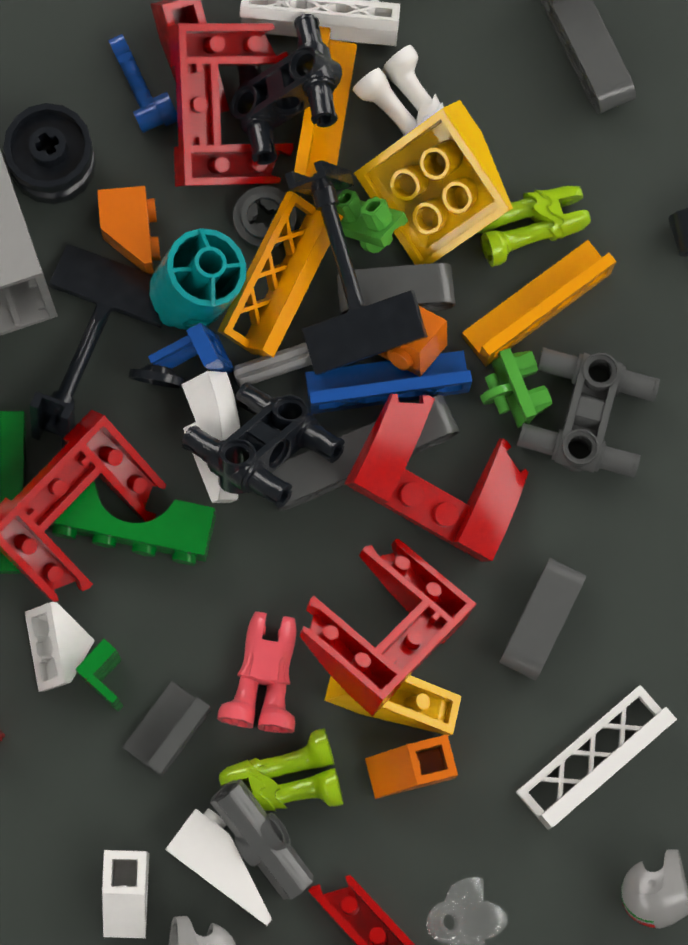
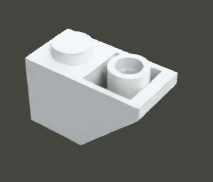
[102,850,149,938]

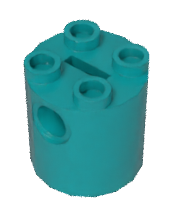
[150,228,246,330]

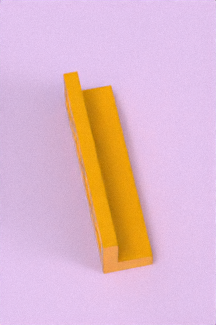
[294,26,357,177]
[217,191,343,357]
[461,240,617,367]

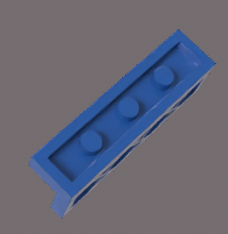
[305,350,472,414]

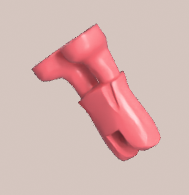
[217,611,297,733]

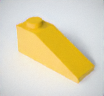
[324,675,462,736]

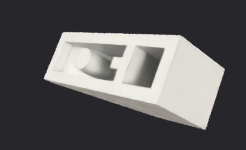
[165,808,272,926]

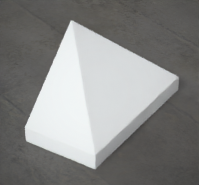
[25,602,95,692]

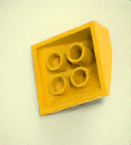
[354,100,513,265]

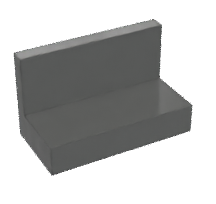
[122,681,212,777]

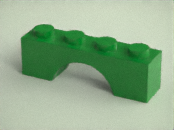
[48,482,216,566]

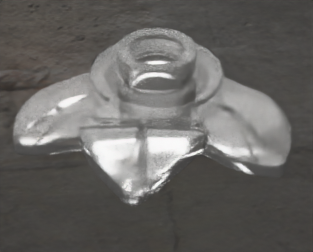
[427,877,508,945]

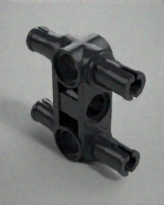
[230,14,342,165]
[182,383,345,508]

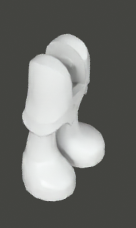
[352,45,444,136]

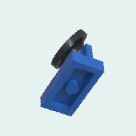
[128,323,234,389]

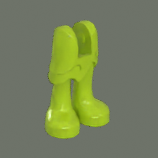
[477,186,591,267]
[219,728,344,811]

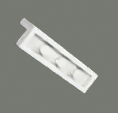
[240,0,400,46]
[516,685,677,830]

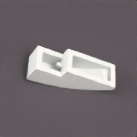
[181,371,240,503]

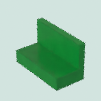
[75,639,123,712]

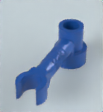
[108,34,177,133]

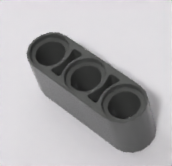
[337,263,456,315]
[499,558,587,681]

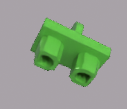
[336,189,408,253]
[480,348,552,428]

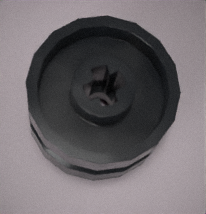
[3,103,96,204]

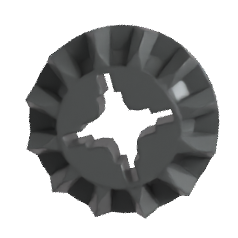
[233,186,297,247]

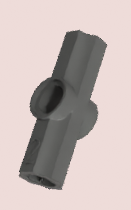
[210,779,314,900]

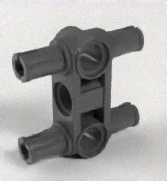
[517,347,660,478]

